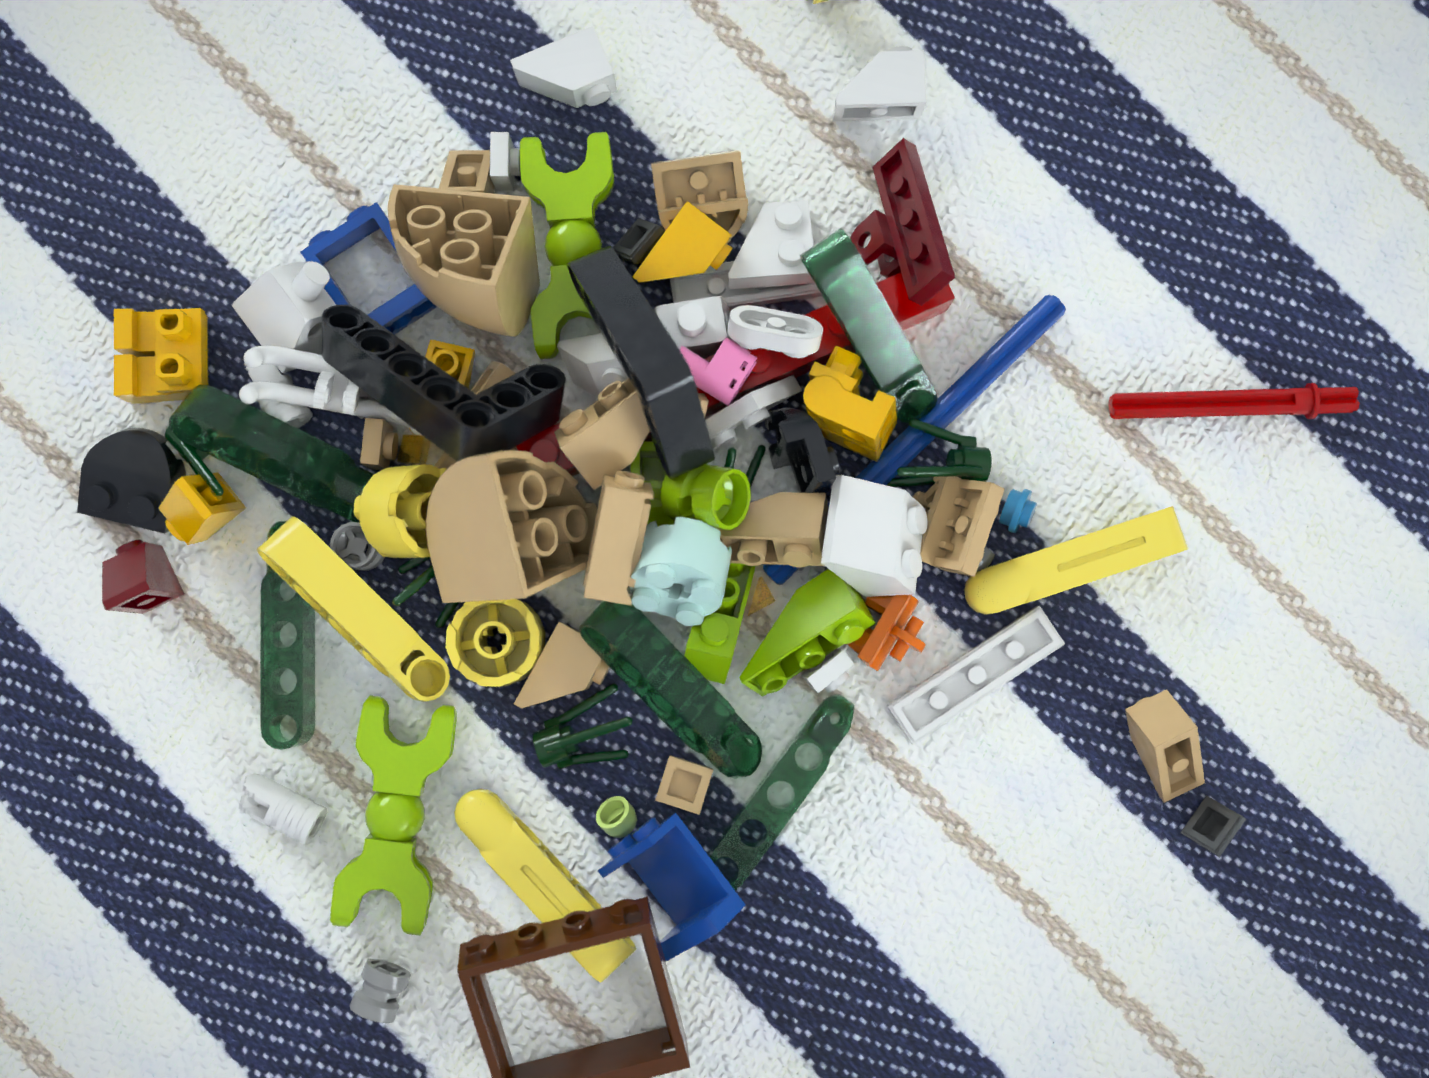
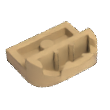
[651,150,748,244]
[913,477,1005,577]

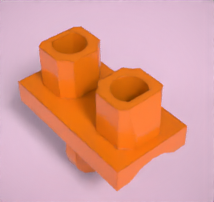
[848,595,926,671]

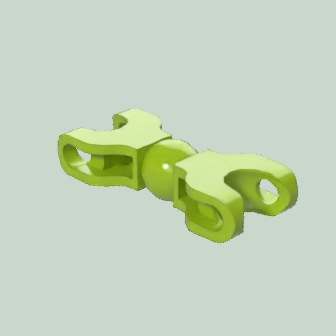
[520,132,614,360]
[330,695,457,936]

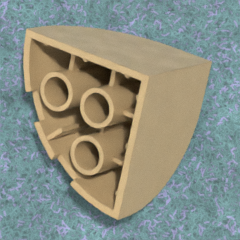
[388,184,540,337]
[426,450,597,603]

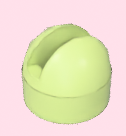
[596,796,637,838]

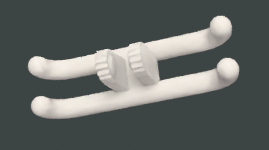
[239,346,422,435]

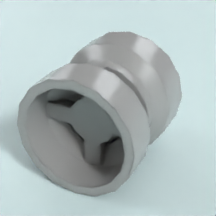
[330,522,385,571]
[349,959,411,1023]

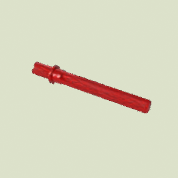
[1108,383,1360,419]

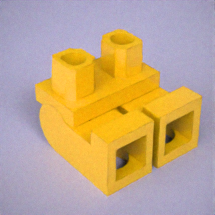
[114,308,208,404]
[803,346,897,462]

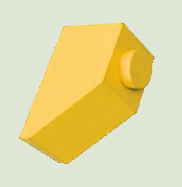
[632,201,733,283]
[158,472,246,545]

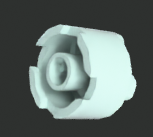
[629,517,732,626]

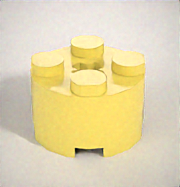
[353,464,447,558]
[446,599,546,687]

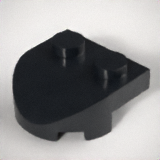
[765,408,839,494]
[77,428,186,534]

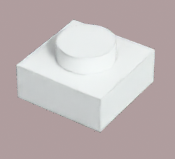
[490,132,521,191]
[802,648,855,693]

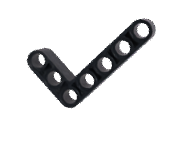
[567,245,715,479]
[322,305,566,461]

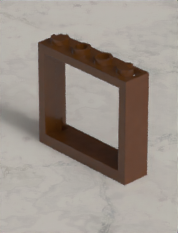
[457,897,690,1078]

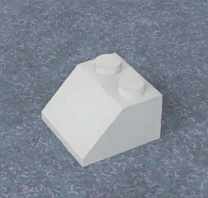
[821,475,928,597]

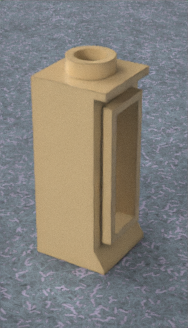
[583,471,654,605]

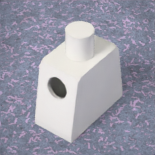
[232,261,336,373]
[654,296,736,359]

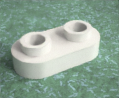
[727,305,823,358]

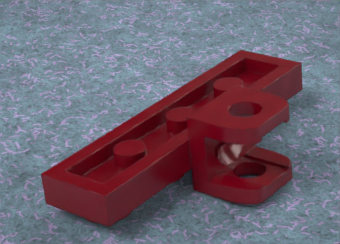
[849,138,956,306]

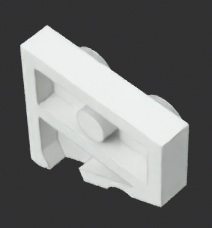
[728,200,817,290]
[705,375,802,449]

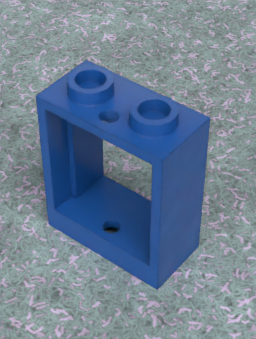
[300,202,437,335]

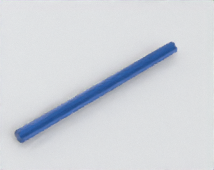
[763,295,1066,585]

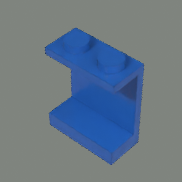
[598,813,746,961]

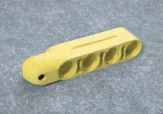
[964,506,1188,615]
[257,516,450,702]
[454,788,636,983]

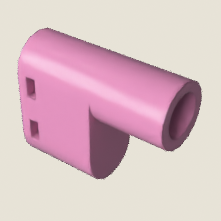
[679,337,757,406]

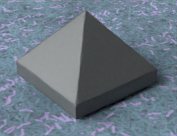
[613,218,664,264]
[1180,795,1246,857]

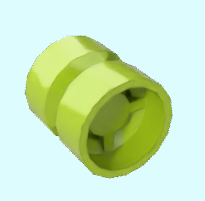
[660,464,751,530]

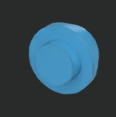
[999,489,1037,533]

